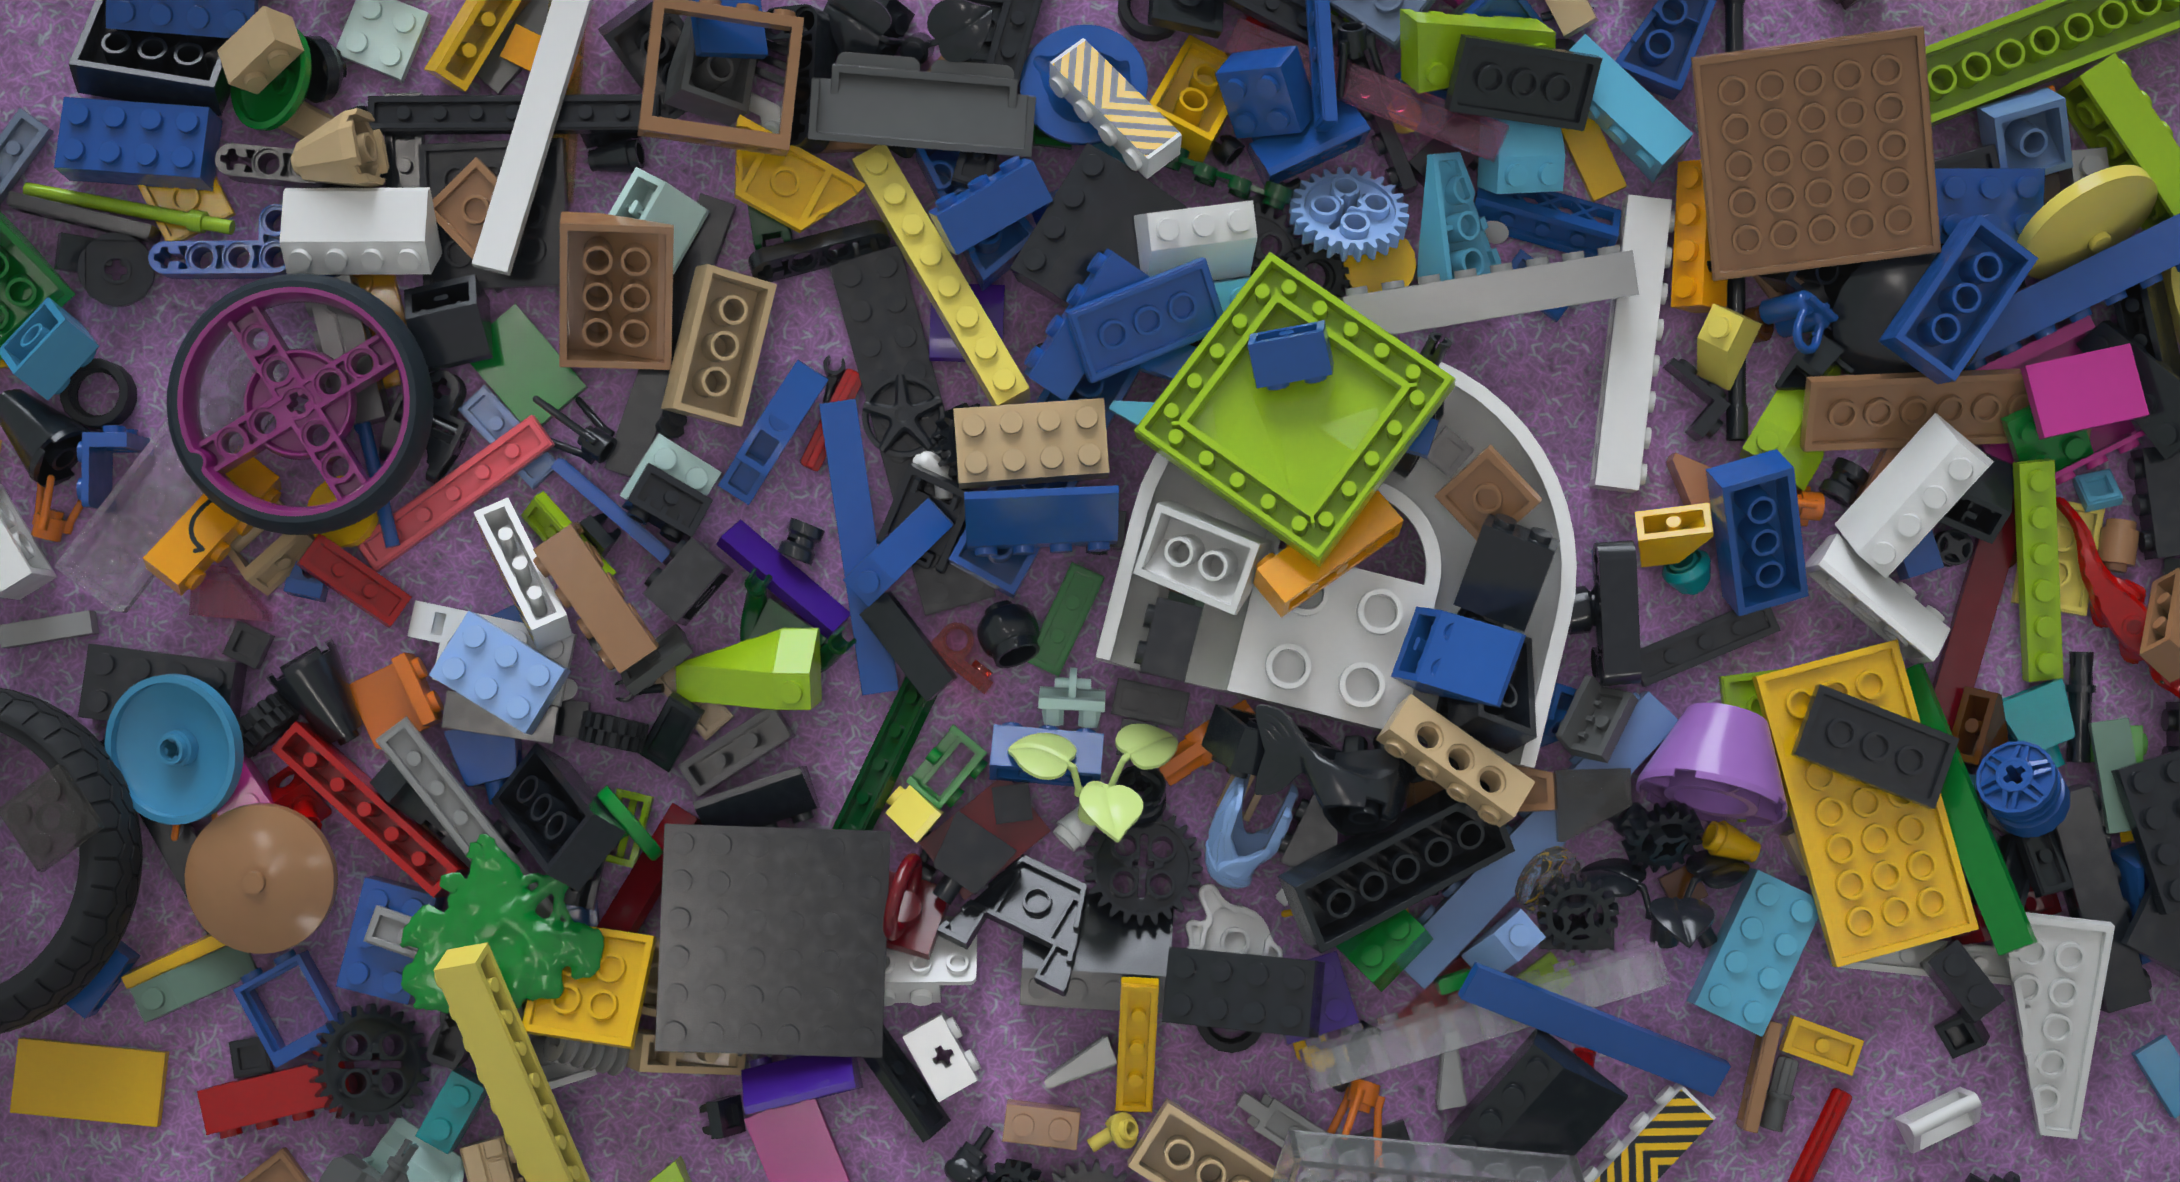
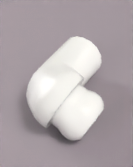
[749,92,781,134]
[912,451,954,500]

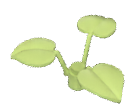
[1007,723,1178,843]

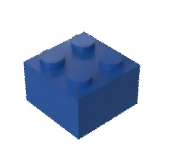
[1215,45,1313,139]

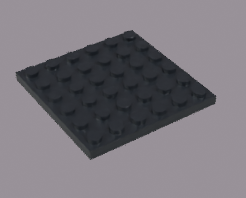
[655,823,891,1058]

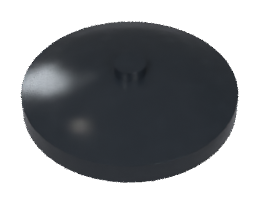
[1831,253,1981,375]

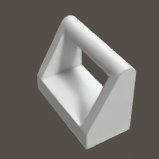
[1894,1087,1982,1154]

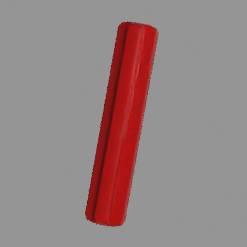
[800,368,862,472]
[1788,1088,1852,1182]

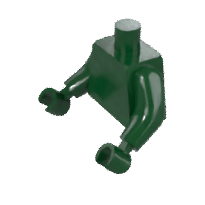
[740,568,857,673]

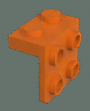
[349,653,444,749]

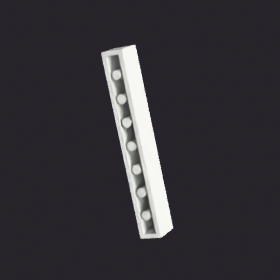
[1589,194,1675,493]

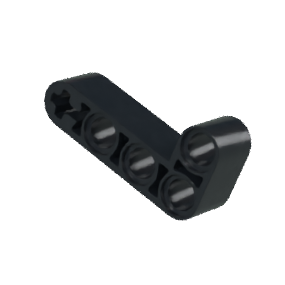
[765,4,837,154]
[215,143,364,188]
[1591,540,1641,686]

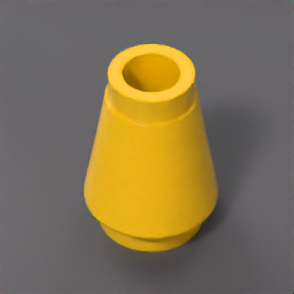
[1702,820,1761,863]

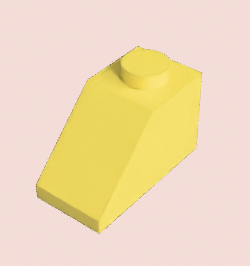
[1697,304,1762,391]
[886,785,944,843]

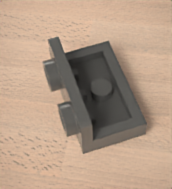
[1556,675,1638,763]

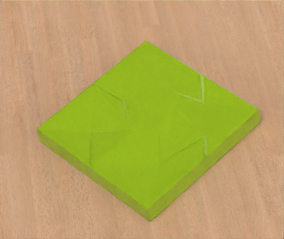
[1134,252,1456,567]

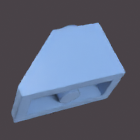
[1460,907,1546,972]

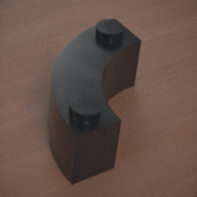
[370,759,522,869]

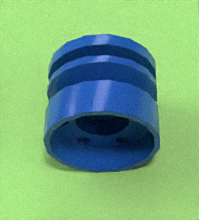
[1976,741,2070,838]

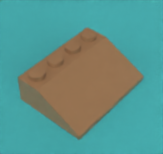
[559,212,674,370]

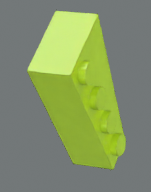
[1400,9,1556,93]

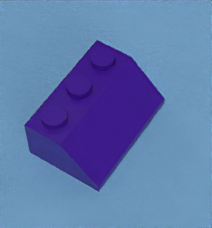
[741,1055,864,1115]

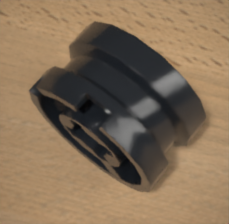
[1116,765,1166,824]

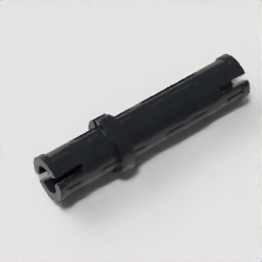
[2065,651,2096,763]

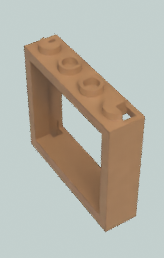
[637,0,804,157]

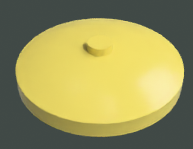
[2017,165,2158,279]

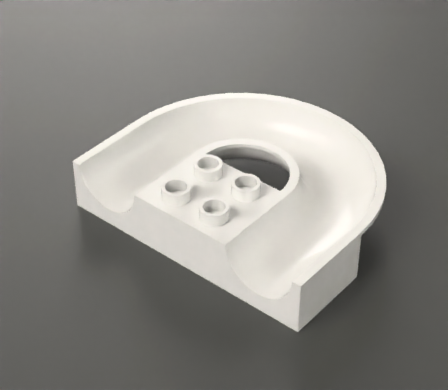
[1095,362,1577,768]

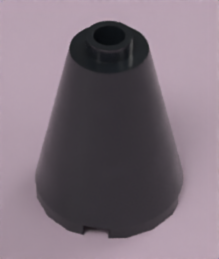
[0,389,90,487]
[266,639,362,746]

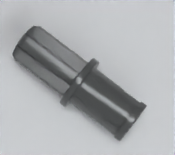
[1759,1056,1799,1132]

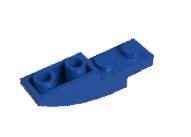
[718,360,829,505]

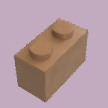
[1002,1099,1081,1150]

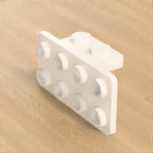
[884,916,977,1006]

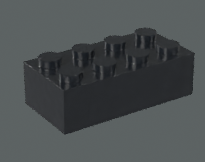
[78,644,247,722]
[491,742,626,892]
[1162,947,1325,1038]

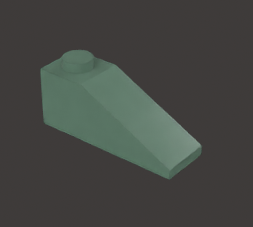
[130,946,257,1023]

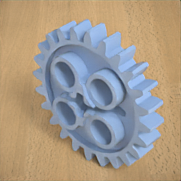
[1289,167,1409,262]

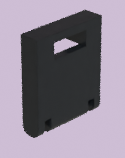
[876,462,973,574]

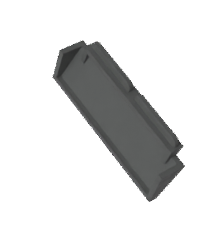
[808,52,1036,157]

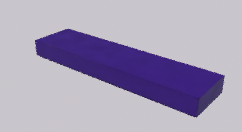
[716,519,850,639]

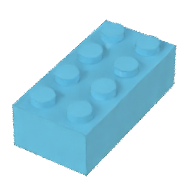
[1686,868,1819,1037]

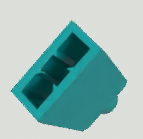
[2002,679,2075,768]

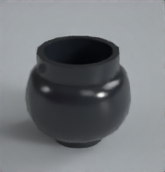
[977,600,1040,668]

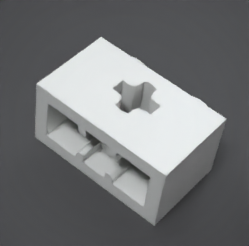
[903,1012,981,1102]

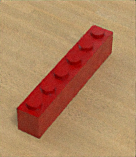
[271,721,470,898]

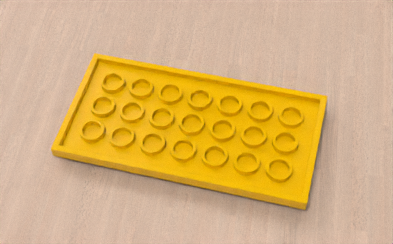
[1752,639,1979,967]

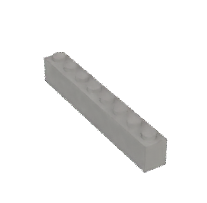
[1338,245,1639,335]

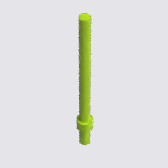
[23,182,236,235]

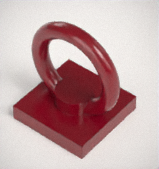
[883,853,949,960]

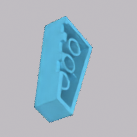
[1569,34,1693,183]

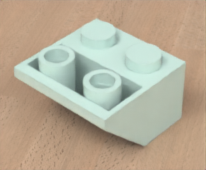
[609,167,710,275]

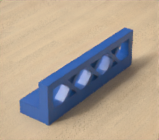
[1474,187,1622,258]

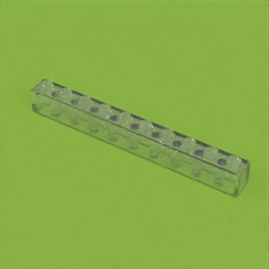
[1298,937,1671,1093]

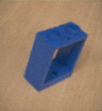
[233,949,341,1068]

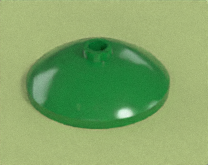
[231,28,312,131]

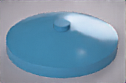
[104,674,244,825]

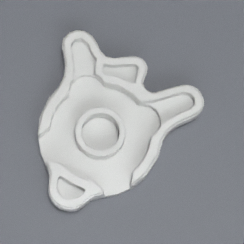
[1185,883,1283,958]

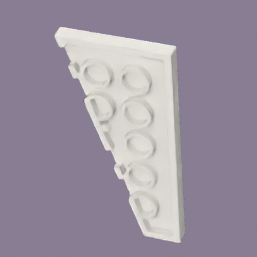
[2006,912,2115,1139]

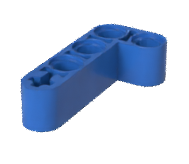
[148,204,287,279]

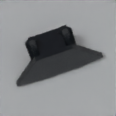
[1775,328,1854,390]

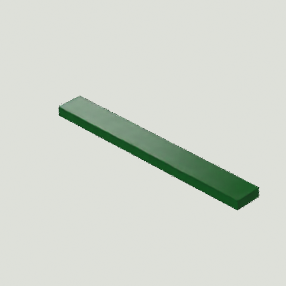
[1906,663,2038,956]

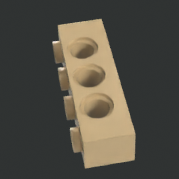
[1376,694,1535,827]

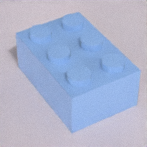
[429,611,571,735]

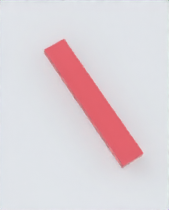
[357,415,555,572]

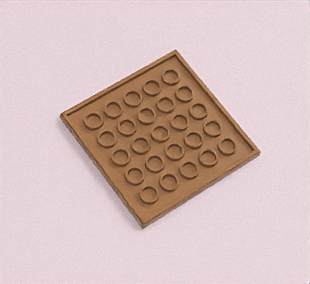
[1691,25,1941,281]

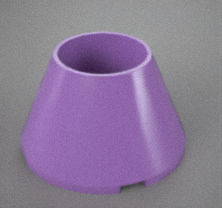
[1636,703,1788,827]

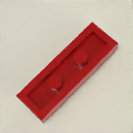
[296,534,412,628]

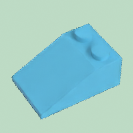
[1477,116,1565,194]

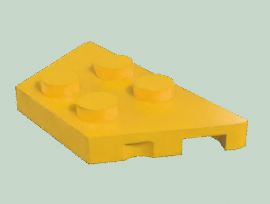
[734,115,865,233]

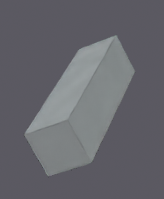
[0,610,99,649]

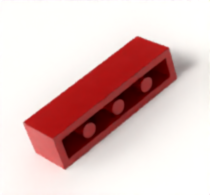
[197,1053,358,1139]

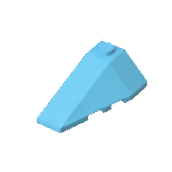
[1417,152,1501,281]

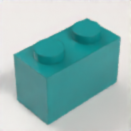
[415,1066,487,1155]

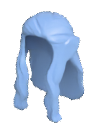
[1205,774,1299,889]

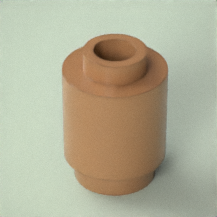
[2098,518,2140,573]

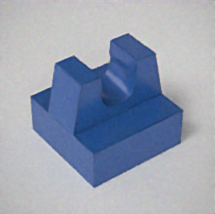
[283,561,329,603]

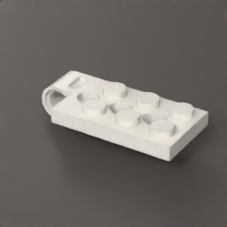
[407,600,577,707]

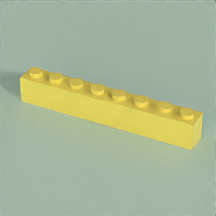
[852,145,1031,406]
[433,942,591,1182]

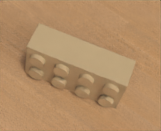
[661,264,777,428]
[953,398,1110,489]
[1127,1098,1294,1182]

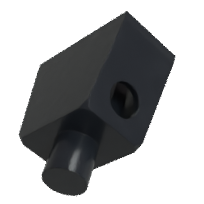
[932,811,1017,905]

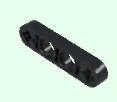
[748,220,891,282]

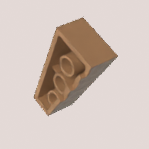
[533,521,660,674]

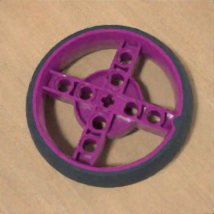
[167,274,433,535]

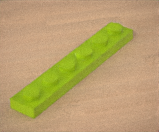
[2013,458,2064,682]

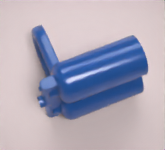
[1759,290,1839,354]

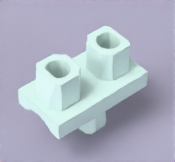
[1038,667,1106,728]

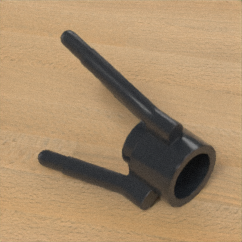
[1335,22,1393,104]
[533,396,617,465]

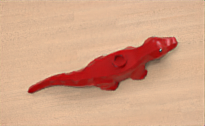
[2056,497,2180,699]

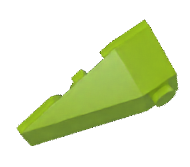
[1739,331,1842,491]
[675,627,822,710]

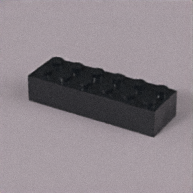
[1278,780,1515,954]

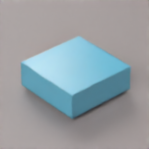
[2073,468,2124,512]

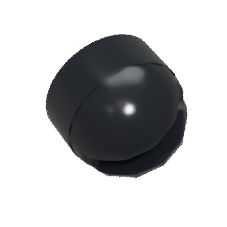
[1212,135,1245,167]

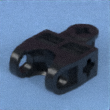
[379,370,473,484]

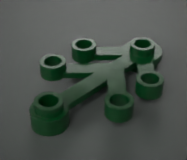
[1164,148,1294,211]

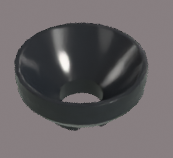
[304,35,347,103]

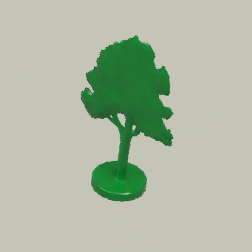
[400,785,663,1013]

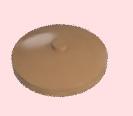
[185,803,338,954]

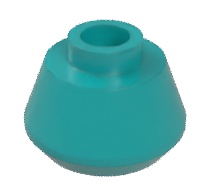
[1662,549,1711,595]

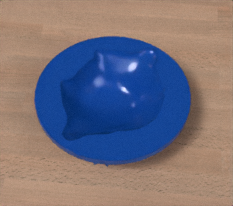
[1020,25,1148,145]

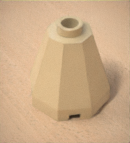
[291,108,389,188]

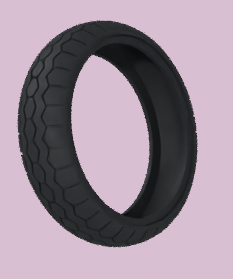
[0,687,143,1034]

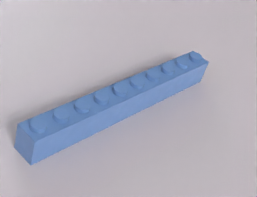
[1404,691,1678,990]

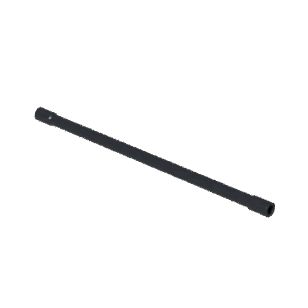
[1723,0,1748,441]

